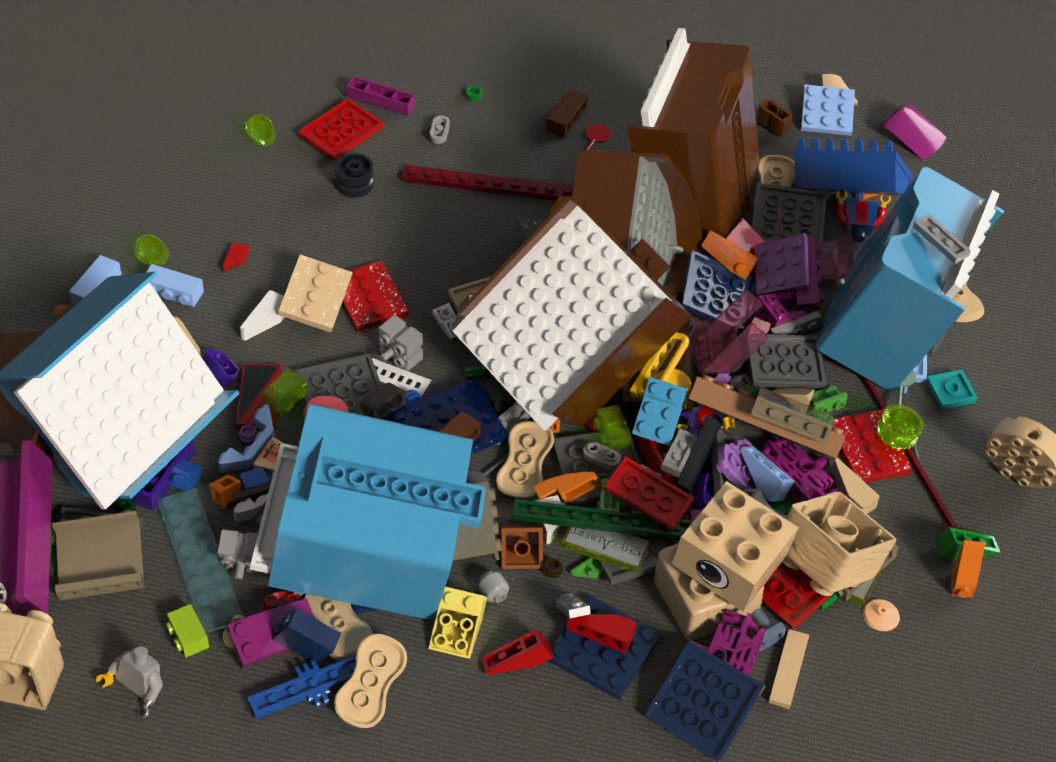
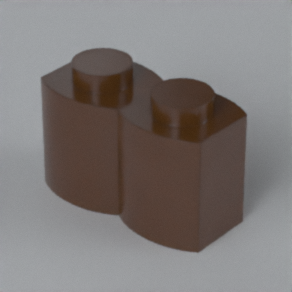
[757,99,792,136]

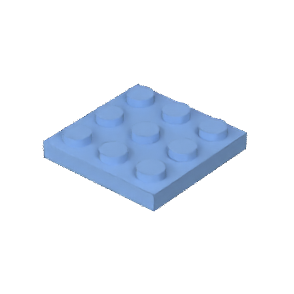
[801,85,855,136]

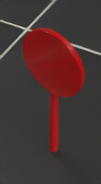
[585,124,611,150]

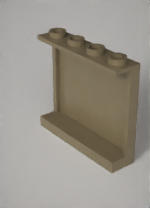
[453,481,502,561]

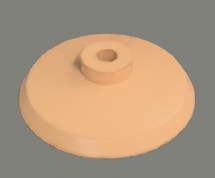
[862,599,900,631]

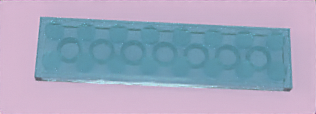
[158,488,243,633]

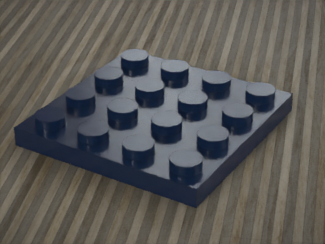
[680,250,756,335]
[548,595,662,700]
[644,641,765,762]

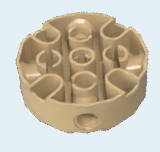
[985,416,1056,489]

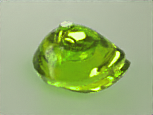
[245,114,276,147]
[133,234,170,266]

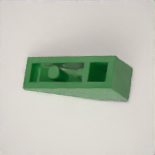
[934,527,1001,560]

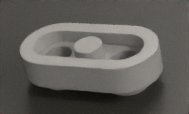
[430,115,450,144]
[583,442,621,470]

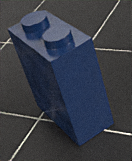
[273,609,341,664]

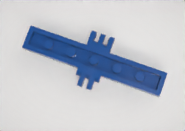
[247,655,356,719]

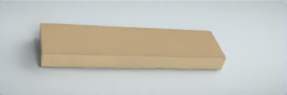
[769,629,809,709]

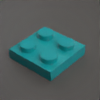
[926,370,978,410]

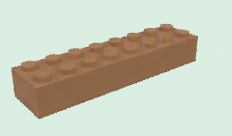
[689,375,846,458]

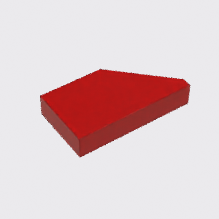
[222,243,250,272]

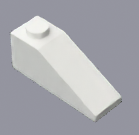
[240,290,285,341]

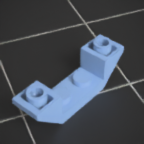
[218,404,274,473]

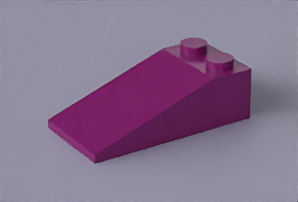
[226,598,315,669]

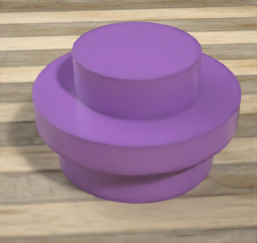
[239,424,259,443]

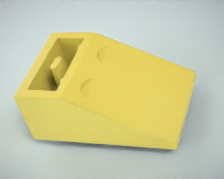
[428,587,487,659]

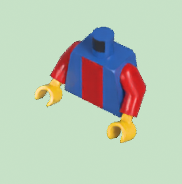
[835,190,891,242]

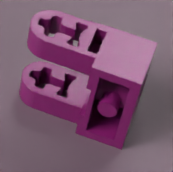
[752,291,808,334]

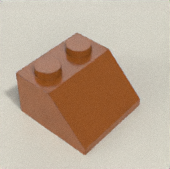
[501,524,543,569]

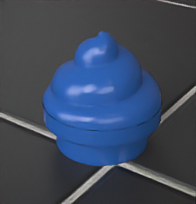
[402,390,422,409]

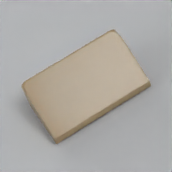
[773,387,814,405]

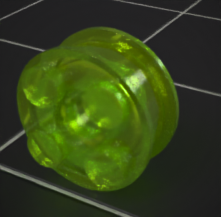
[877,405,924,449]

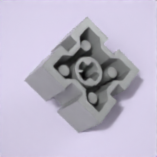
[379,315,423,371]
[218,530,259,580]

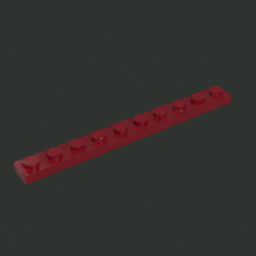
[402,165,574,201]

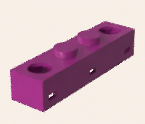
[346,76,415,115]

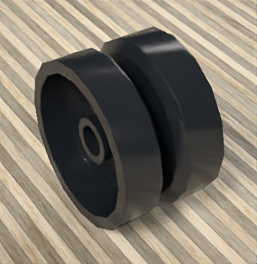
[335,153,374,198]

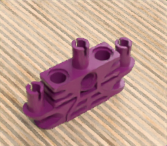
[760,437,842,503]
[691,609,765,676]

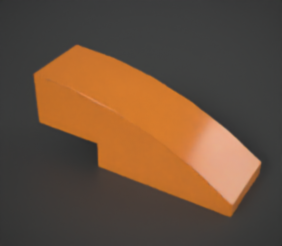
[533,472,601,504]

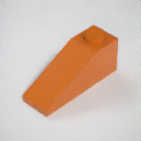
[702,230,758,280]
[951,540,985,598]

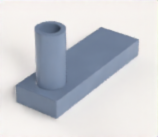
[729,609,786,661]

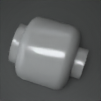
[478,571,509,603]

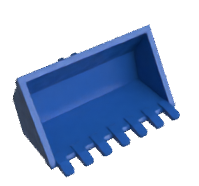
[793,138,913,201]

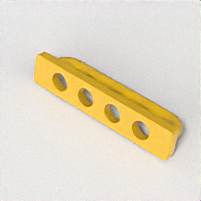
[630,332,689,399]

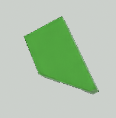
[570,555,604,578]

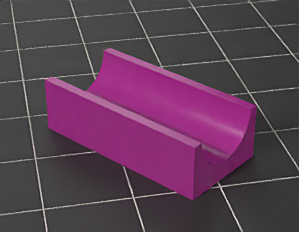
[0,440,53,616]

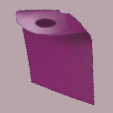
[880,103,946,160]

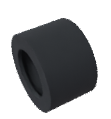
[482,376,517,413]

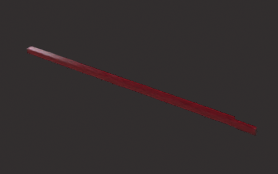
[860,375,958,529]

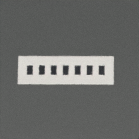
[372,358,431,396]

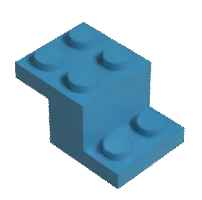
[632,377,687,446]

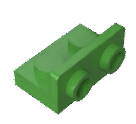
[809,385,848,412]

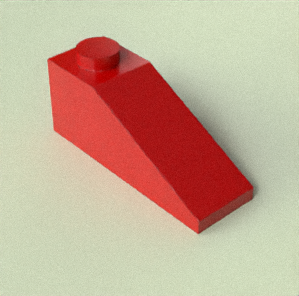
[567,614,637,653]
[481,628,553,675]

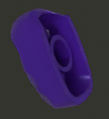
[202,349,239,387]
[693,472,715,509]

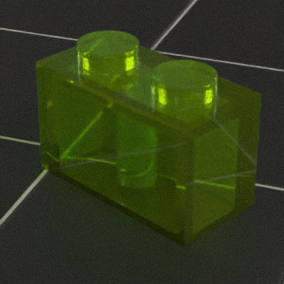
[261,368,308,416]
[593,405,631,450]

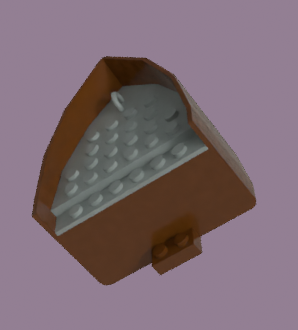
[565,150,706,299]

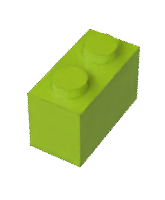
[166,604,209,658]

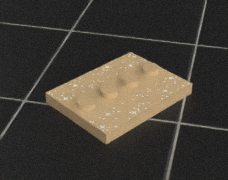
[277,254,353,333]

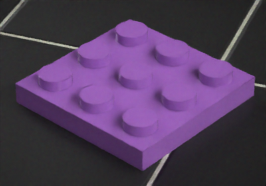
[755,233,809,296]

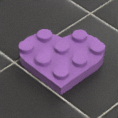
[716,439,758,491]

